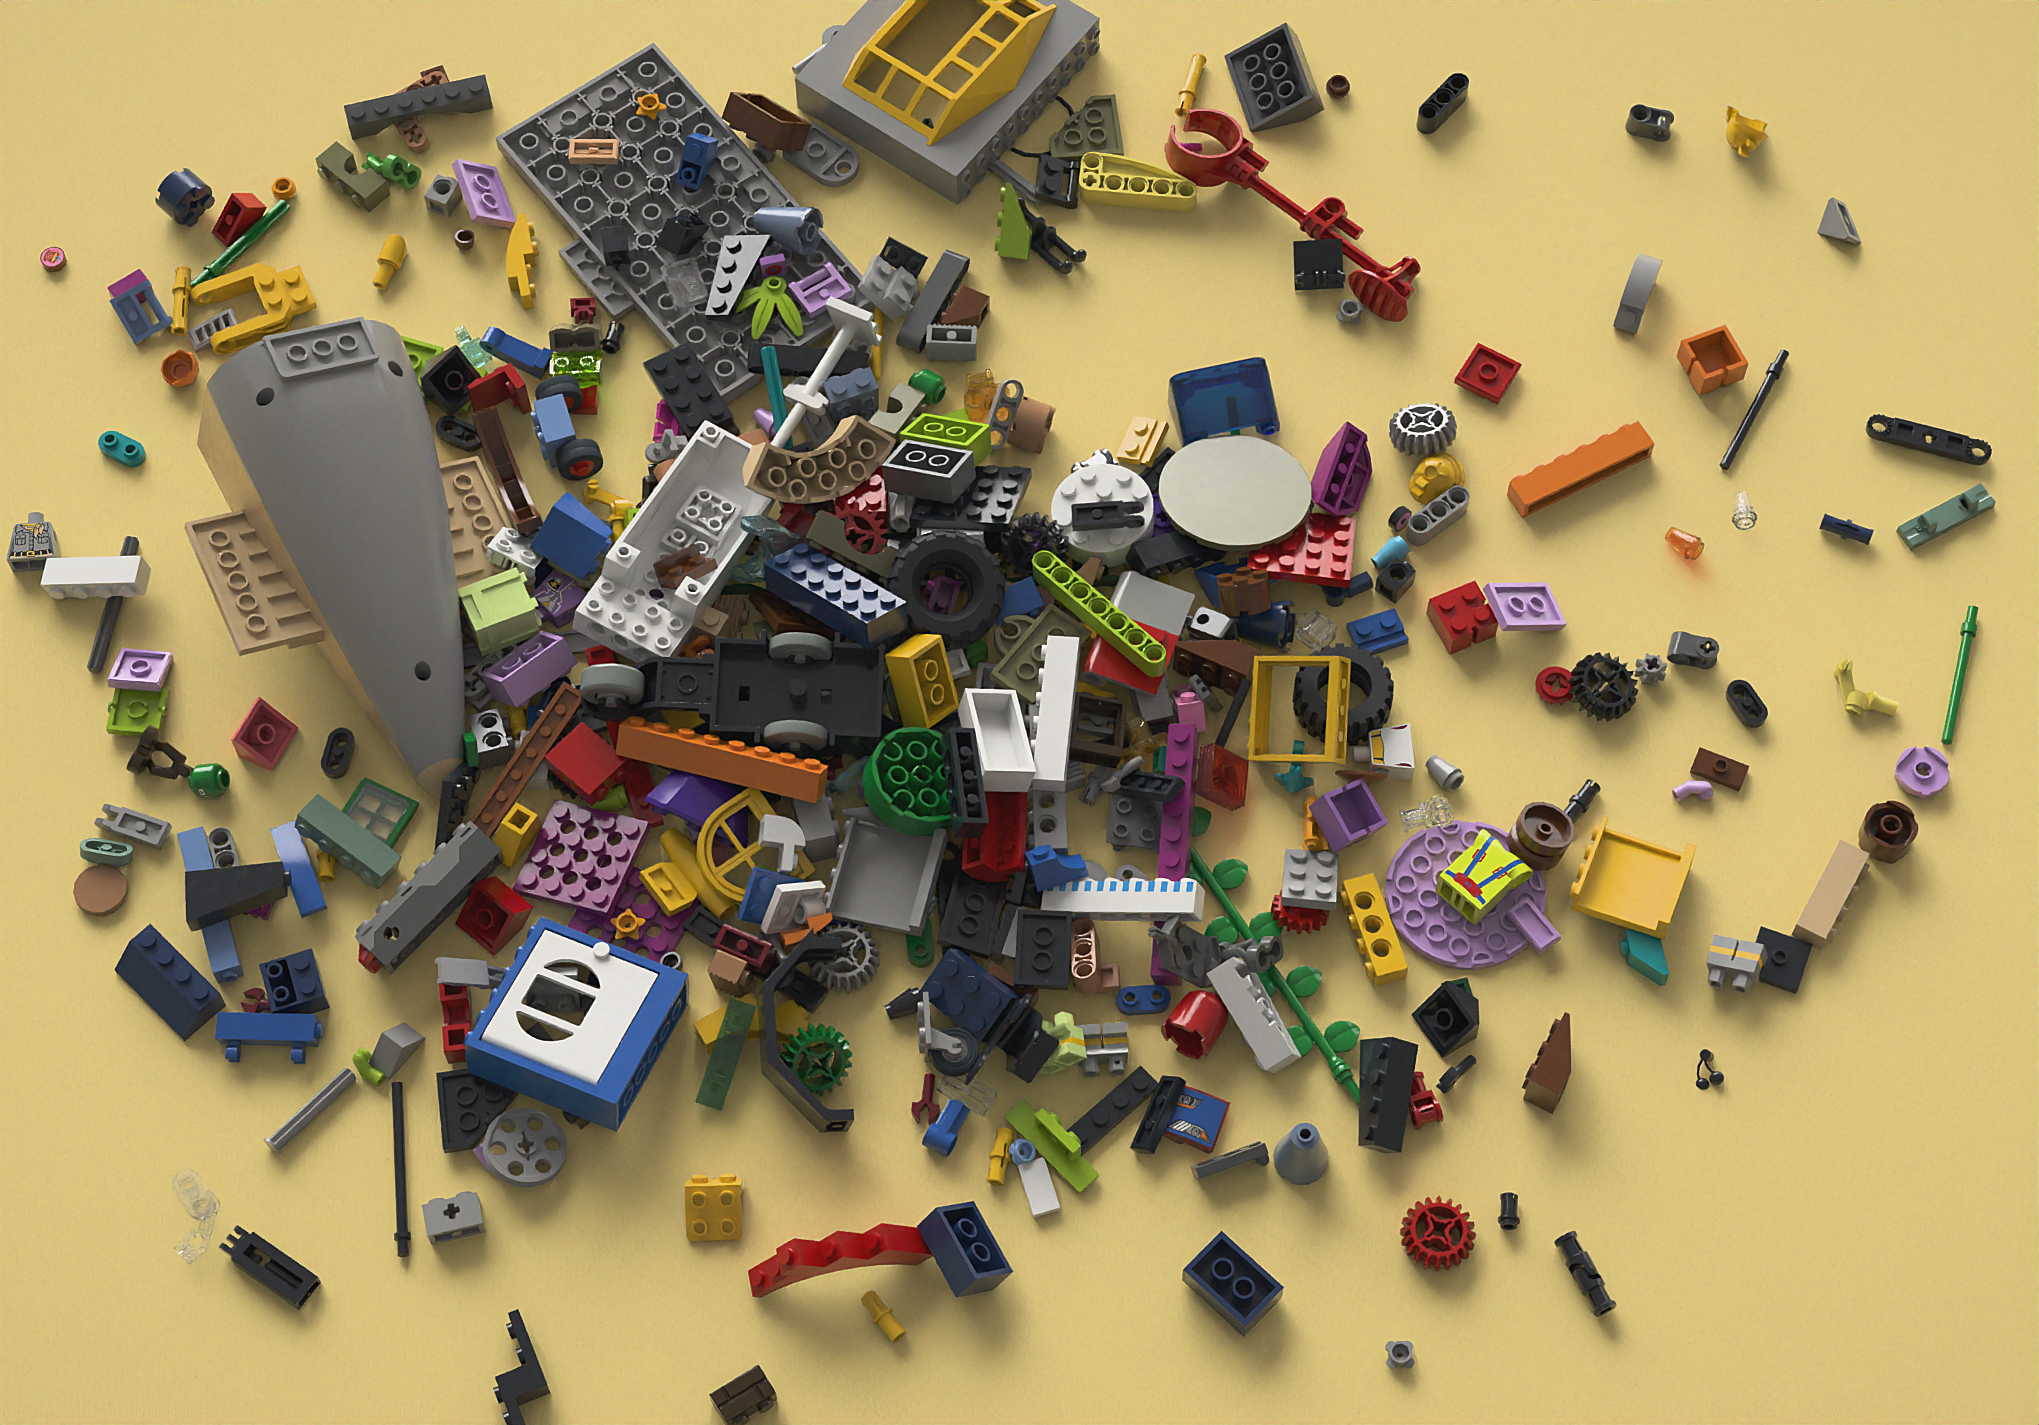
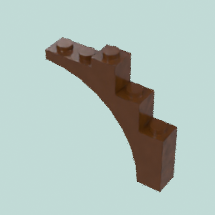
[470,405,543,537]

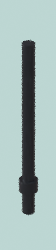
[1720,349,1789,470]

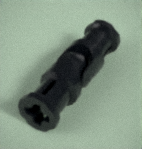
[1554,1231,1617,1317]

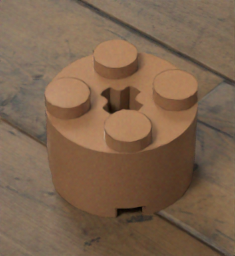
[1007,396,1056,454]

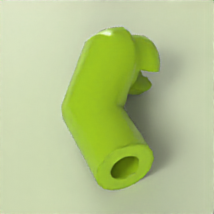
[352,1048,386,1086]

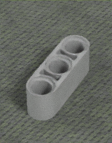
[985,379,1024,450]
[1406,486,1470,546]
[208,827,242,868]

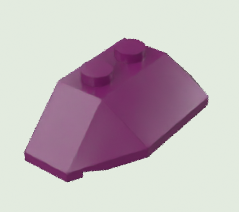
[1310,421,1373,517]

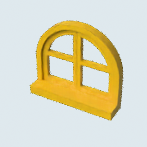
[697,787,816,904]

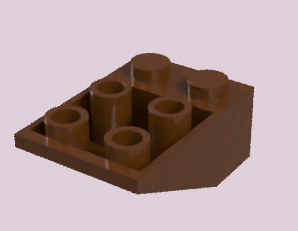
[1173,640,1259,697]
[1522,1012,1571,1114]

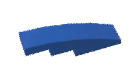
[270,820,327,918]

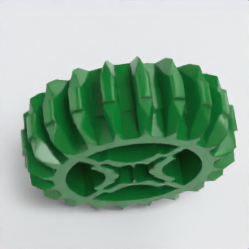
[779,1023,852,1097]

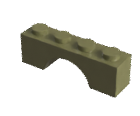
[805,510,900,585]

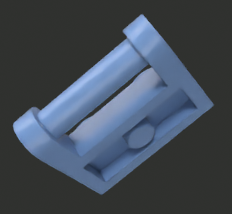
[109,279,173,344]

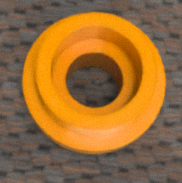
[271,177,296,200]

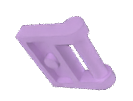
[787,262,852,319]

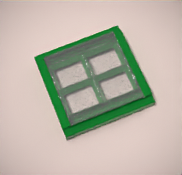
[342,777,420,849]

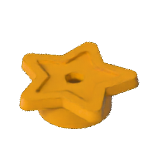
[636,93,666,120]
[610,908,645,940]

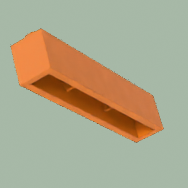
[1507,421,1655,518]

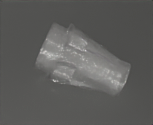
[1732,491,1757,530]

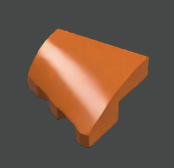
[780,913,833,956]

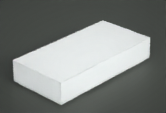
[1017,1157,1060,1218]

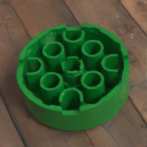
[862,727,952,836]

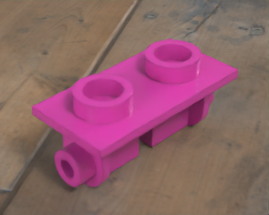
[653,399,679,443]

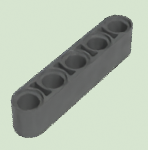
[896,249,970,354]

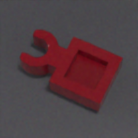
[570,297,596,324]

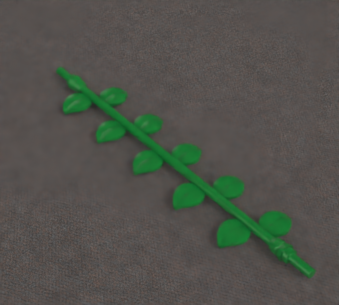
[1136,767,1360,1105]

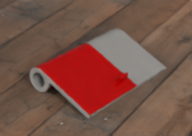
[1080,570,1195,697]

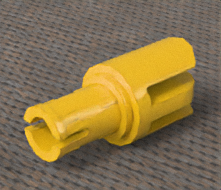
[372,234,407,290]

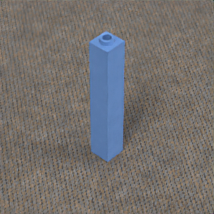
[177,826,244,983]

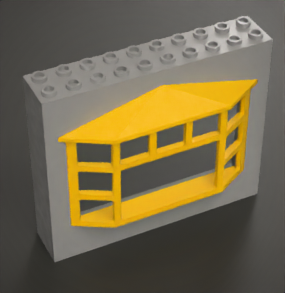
[795,0,1101,205]

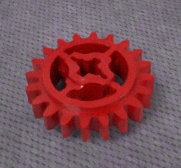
[821,502,888,570]

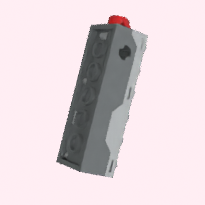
[355,821,505,975]

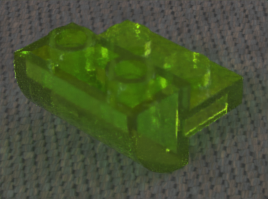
[549,351,603,387]

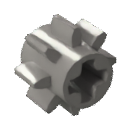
[1634,653,1667,687]

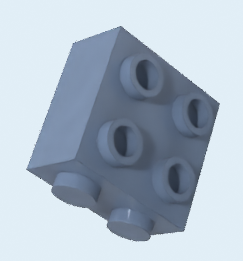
[823,367,879,425]

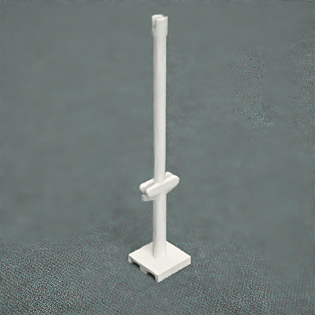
[771,296,883,449]

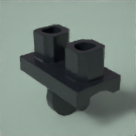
[879,236,928,279]

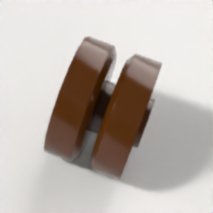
[1507,802,1575,870]

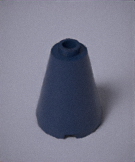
[1229,600,1296,652]

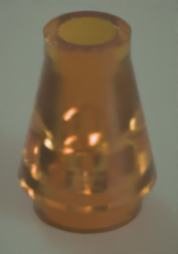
[1665,527,1704,560]

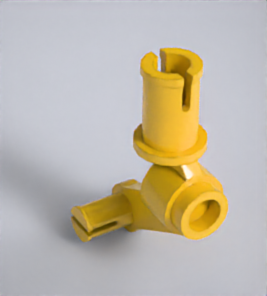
[584,479,633,546]

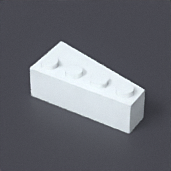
[1207,957,1301,1074]

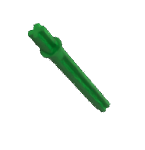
[190,200,290,288]

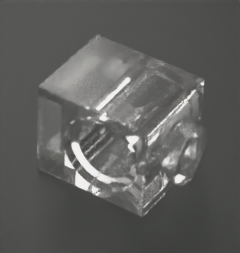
[1295,608,1337,653]

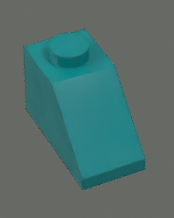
[1619,929,1669,986]

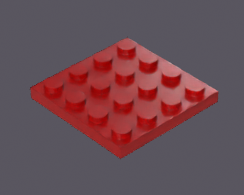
[1247,513,1356,588]

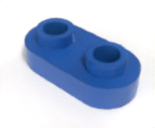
[1116,985,1171,1016]

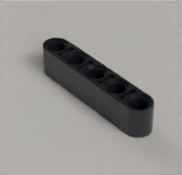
[747,343,870,379]

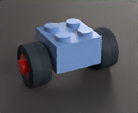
[531,375,603,481]

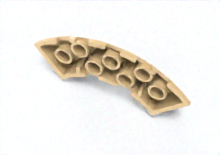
[742,415,896,504]

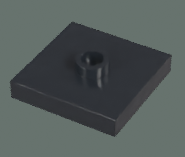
[1755,926,1813,994]

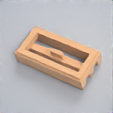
[569,139,619,164]

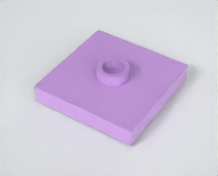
[107,648,173,692]

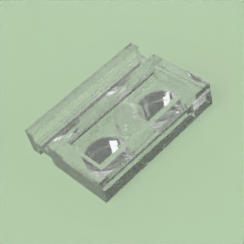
[660,257,709,311]

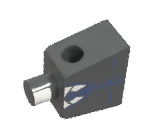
[1183,607,1240,642]

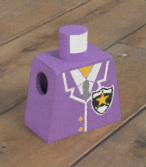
[532,570,588,628]

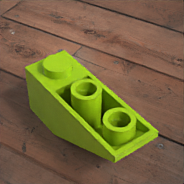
[995,182,1032,260]

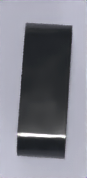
[1416,73,1469,134]

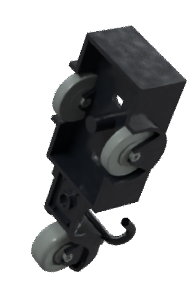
[580,629,885,760]

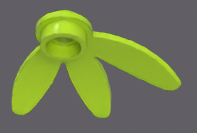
[735,276,803,339]

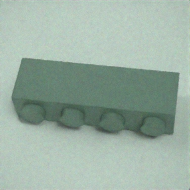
[295,794,402,889]

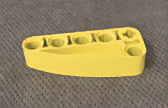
[1079,152,1197,212]

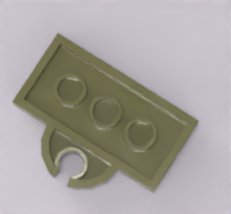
[989,603,1092,706]

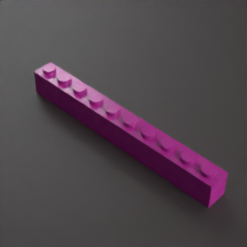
[1150,724,1199,986]

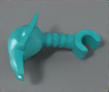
[1274,740,1314,793]

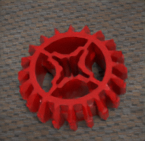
[1400,1196,1476,1272]

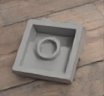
[857,254,920,321]

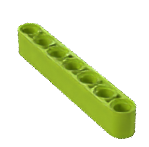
[1032,551,1166,677]

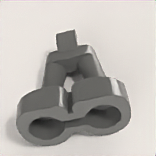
[1219,936,1283,973]

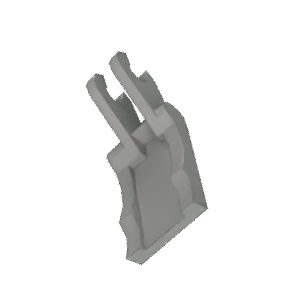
[435,957,505,990]

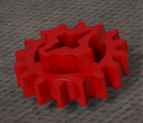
[1271,890,1330,934]

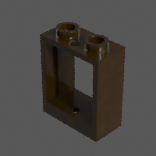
[1068,692,1127,768]

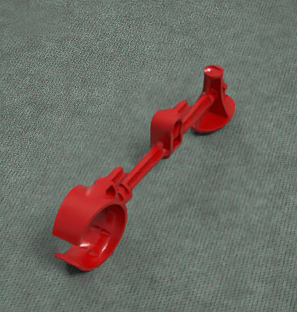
[1165,108,1421,322]

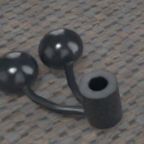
[1696,1049,1724,1090]

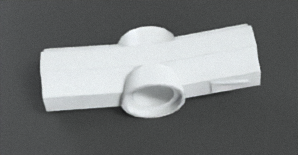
[888,492,916,532]

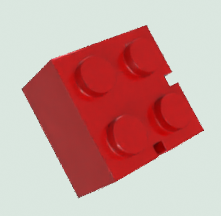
[1426,581,1498,655]

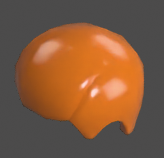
[161,349,199,388]

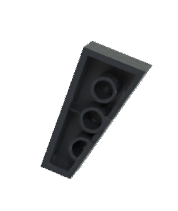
[1358,1037,1419,1153]

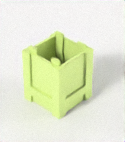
[458,567,543,656]

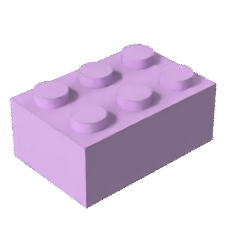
[480,631,578,707]

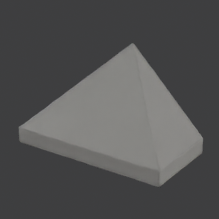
[1817,197,1862,245]

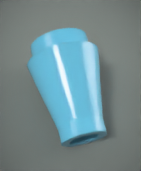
[1371,536,1410,571]

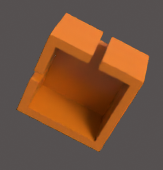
[1677,324,1749,396]

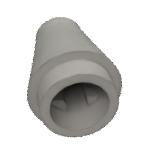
[1425,755,1464,792]

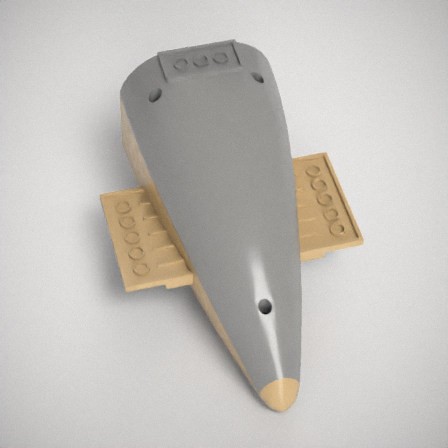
[184,316,536,799]

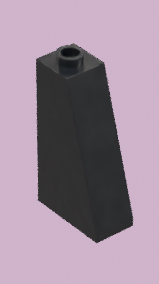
[185,861,292,932]

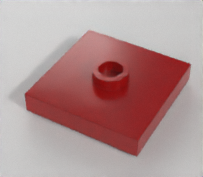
[1454,343,1522,405]

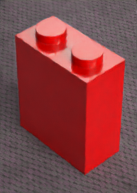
[544,722,629,806]

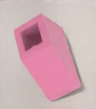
[1170,684,1206,733]

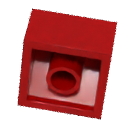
[455,876,534,956]

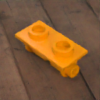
[1303,796,1329,852]

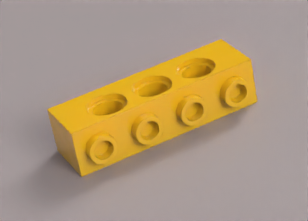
[1339,873,1408,987]

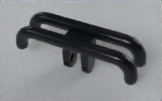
[1002,197,1087,274]

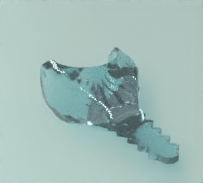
[730,515,819,583]

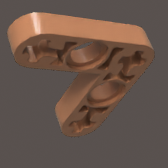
[394,71,448,153]

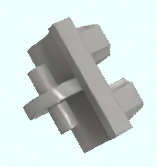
[645,429,688,464]

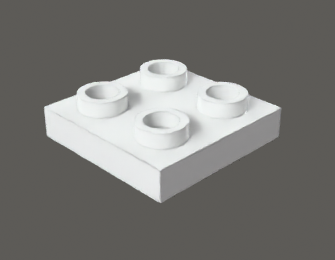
[760,881,826,934]

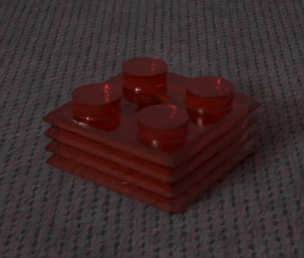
[1195,743,1249,811]

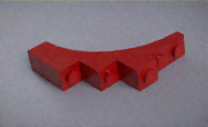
[748,1223,933,1298]

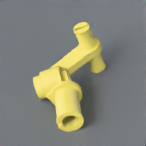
[1834,659,1899,717]

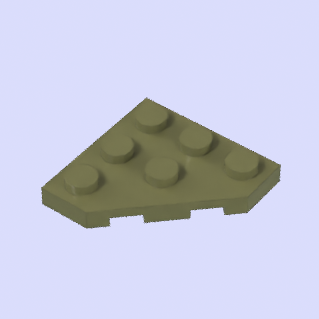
[1049,94,1124,162]

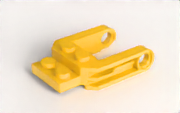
[191,263,317,355]

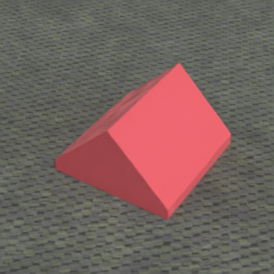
[231,697,299,770]

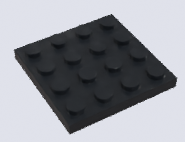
[909,465,1032,532]

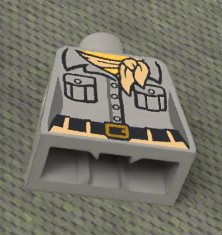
[7,512,60,572]

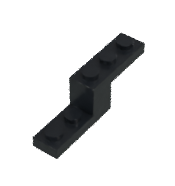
[493,1309,551,1425]

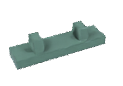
[1896,483,1996,550]

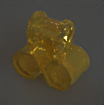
[964,368,1010,421]

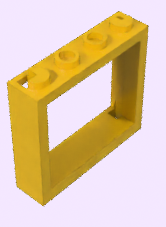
[1247,656,1351,764]

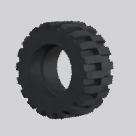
[1292,643,1394,746]

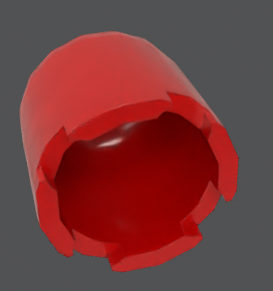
[1161,990,1228,1060]

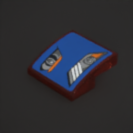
[1162,1085,1230,1154]

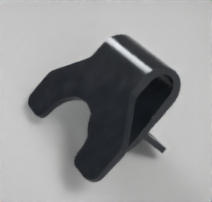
[964,993,1059,1086]

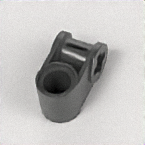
[1625,104,1674,142]
[1667,631,1719,669]

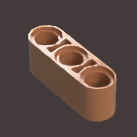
[1071,918,1101,995]

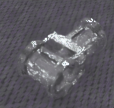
[1399,795,1454,833]

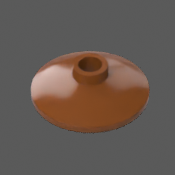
[1335,770,1388,788]

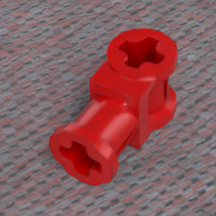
[1409,1071,1444,1129]

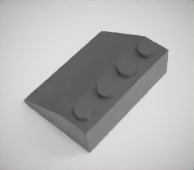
[1224,22,1325,133]

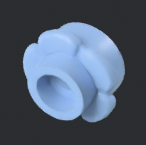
[1009,1139,1036,1165]

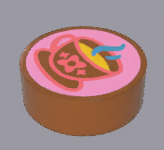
[40,247,67,272]

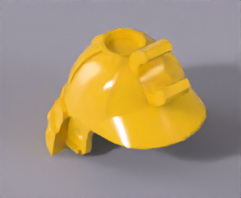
[1726,105,1769,158]
[1409,451,1465,504]

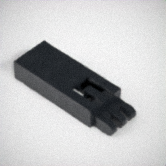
[219,1225,321,1310]

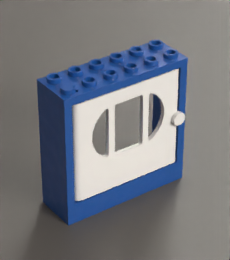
[463,917,689,1132]

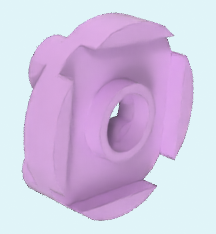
[1894,746,1950,800]

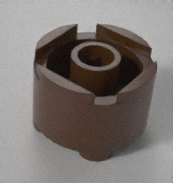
[1216,566,1272,616]
[1858,801,1918,864]

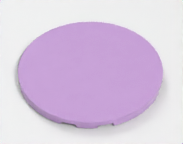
[1385,820,1546,970]

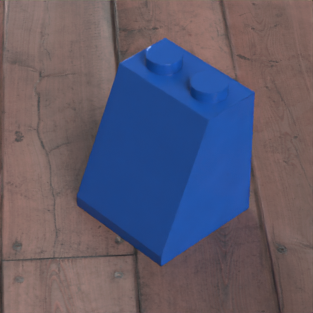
[530,492,613,580]

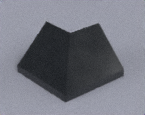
[420,345,482,416]
[1411,981,1480,1057]

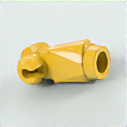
[505,701,531,739]

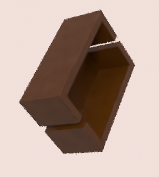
[721,92,812,153]

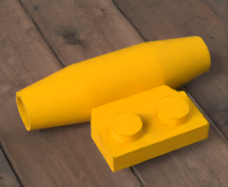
[639,827,737,920]

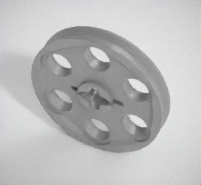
[483,1108,567,1188]

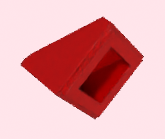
[572,385,599,415]

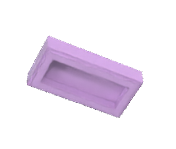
[1506,897,1562,955]

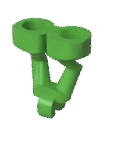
[361,152,421,189]

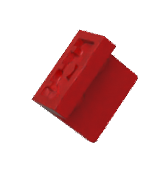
[467,363,532,415]

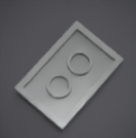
[1281,848,1338,911]

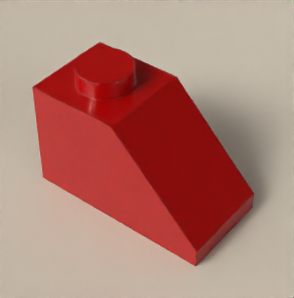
[211,193,267,247]

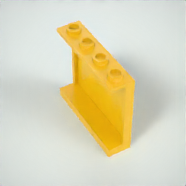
[1569,816,1697,940]

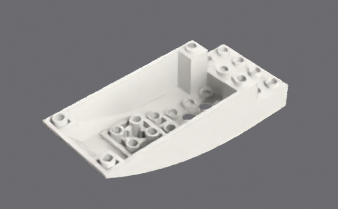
[572,420,776,663]

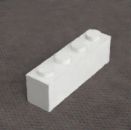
[40,556,151,599]

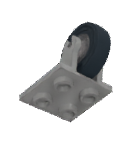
[917,992,979,1077]

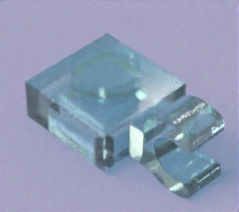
[454,325,492,367]

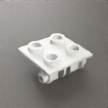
[485,527,544,579]

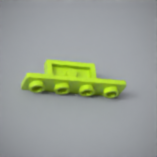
[1005,1100,1099,1193]

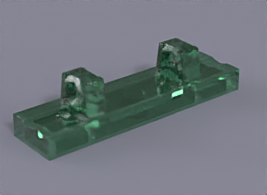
[695,998,757,1111]

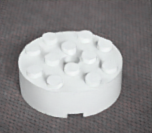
[1051,464,1155,567]

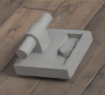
[525,967,583,1012]

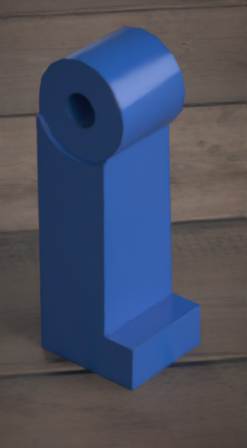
[479,327,553,380]

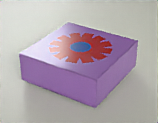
[759,254,787,279]

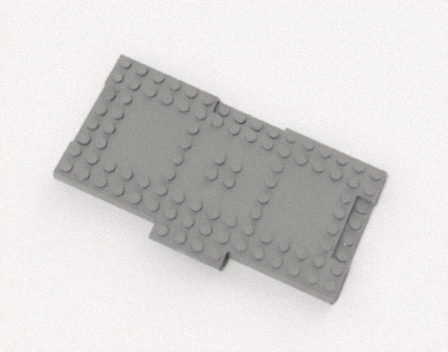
[496,42,875,404]

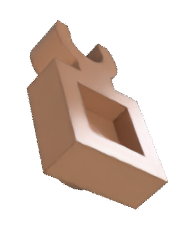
[1073,962,1121,994]

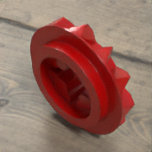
[1535,666,1574,706]

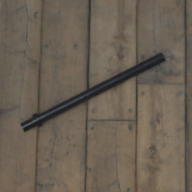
[392,1082,411,1257]

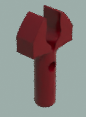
[818,754,843,781]
[240,987,271,1013]
[911,1073,940,1125]

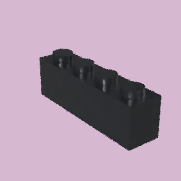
[1125,531,1227,580]

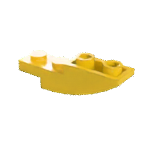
[506,213,539,310]

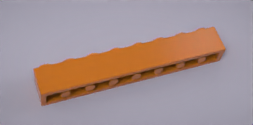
[616,716,828,804]

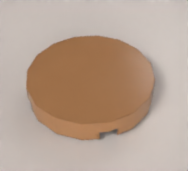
[73,864,128,916]

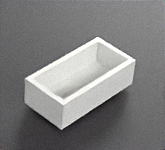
[957,688,1036,792]

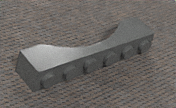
[344,74,493,140]

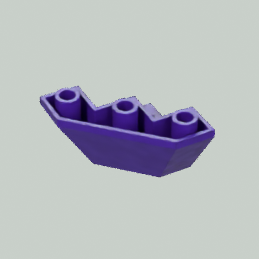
[645,769,748,849]

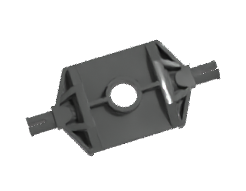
[1148,915,1222,989]

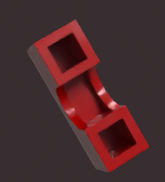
[438,976,473,1064]

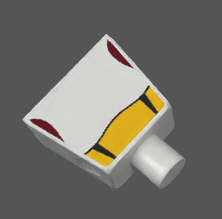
[1353,723,1415,780]

